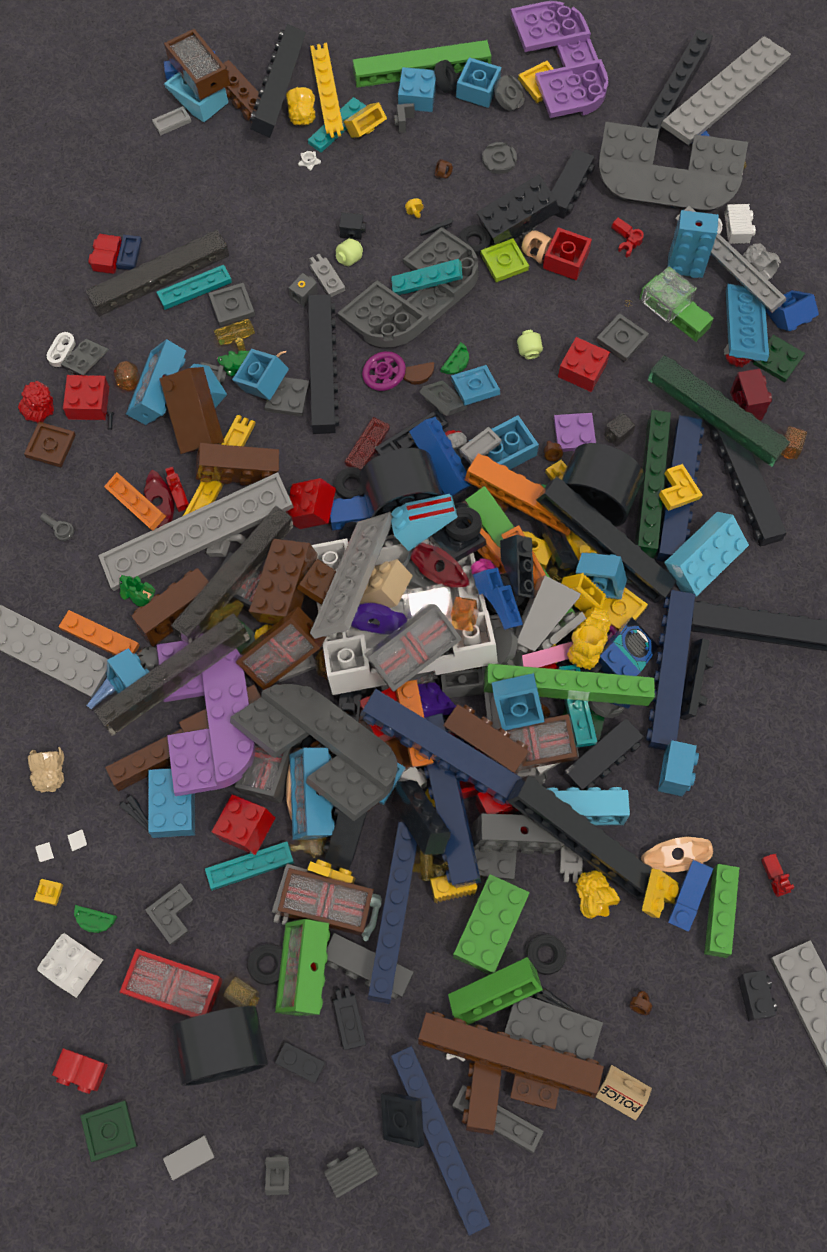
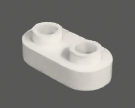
[47,332,76,367]

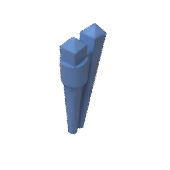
[87,678,115,709]

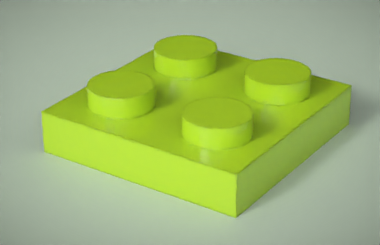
[480,238,529,282]

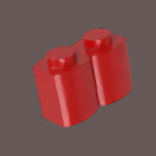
[89,234,122,274]
[52,1048,108,1094]

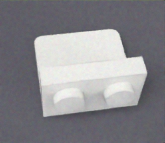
[37,934,103,998]

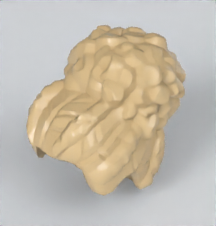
[28,747,64,792]

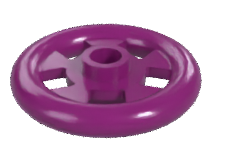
[362,351,406,391]

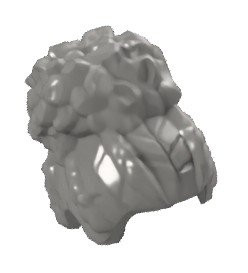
[742,243,781,280]

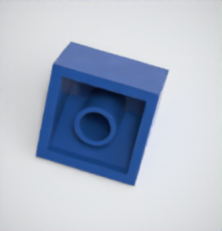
[765,290,819,331]

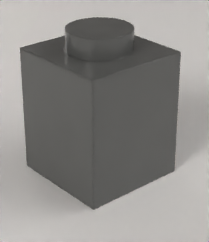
[288,273,318,307]

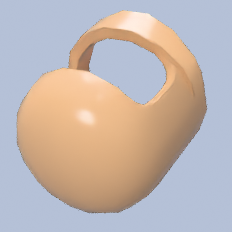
[522,230,552,264]

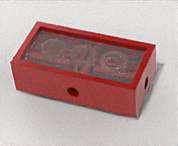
[120,949,223,1018]

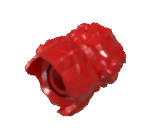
[18,381,54,423]

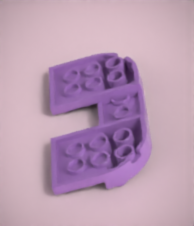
[510,1,608,118]
[157,634,255,796]

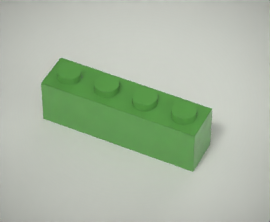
[640,275,714,341]
[705,864,739,958]
[448,957,542,1025]

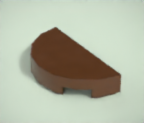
[403,362,434,385]

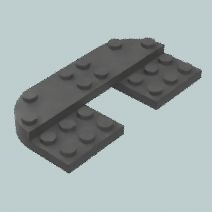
[599,122,748,212]
[337,227,479,347]
[230,684,397,821]

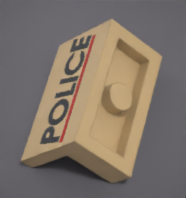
[596,1065,652,1120]

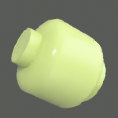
[336,239,363,266]
[517,330,543,359]

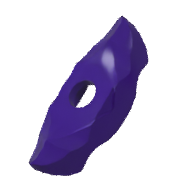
[351,603,408,634]

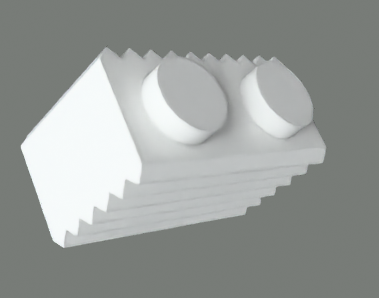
[724,204,755,244]

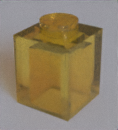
[222,976,259,1007]

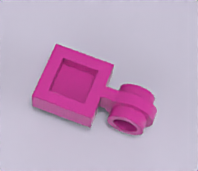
[470,558,502,575]

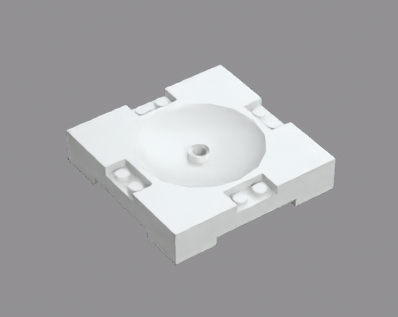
[312,535,498,695]

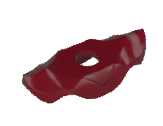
[144,470,174,528]
[410,543,470,587]

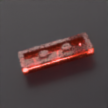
[345,417,390,470]

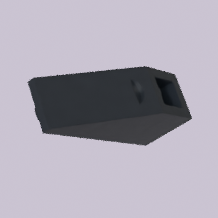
[500,535,534,599]

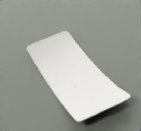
[36,830,87,862]

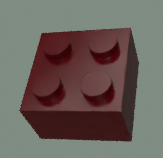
[730,369,772,424]

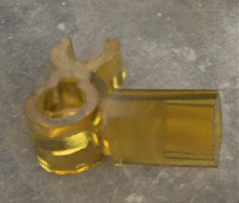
[290,837,327,858]

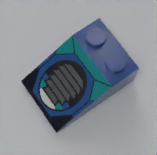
[598,617,659,676]

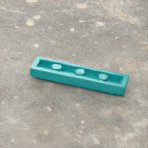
[308,97,366,153]
[392,259,463,295]
[157,265,232,310]
[558,665,597,747]
[205,841,294,890]

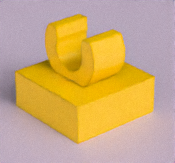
[545,460,567,480]
[34,879,63,906]

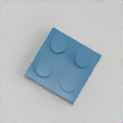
[451,365,500,405]

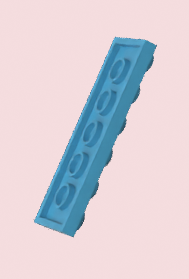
[726,284,769,361]

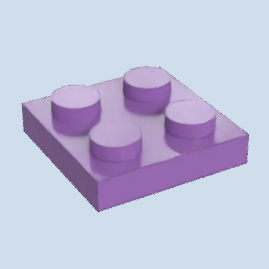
[554,413,596,452]

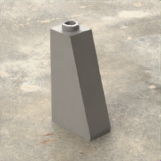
[514,576,581,654]

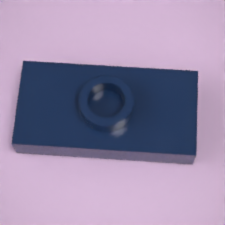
[116,235,142,270]

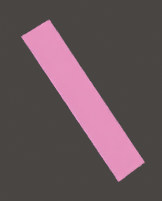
[522,642,573,668]

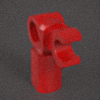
[611,217,644,257]
[165,467,189,512]
[761,854,794,897]

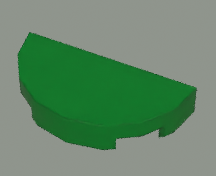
[441,342,469,374]
[74,905,117,933]

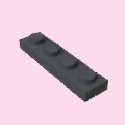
[452,1085,544,1154]

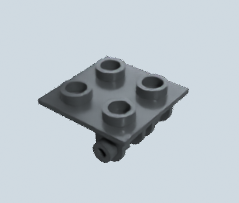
[61,339,109,375]

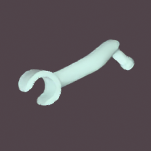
[362,894,381,941]

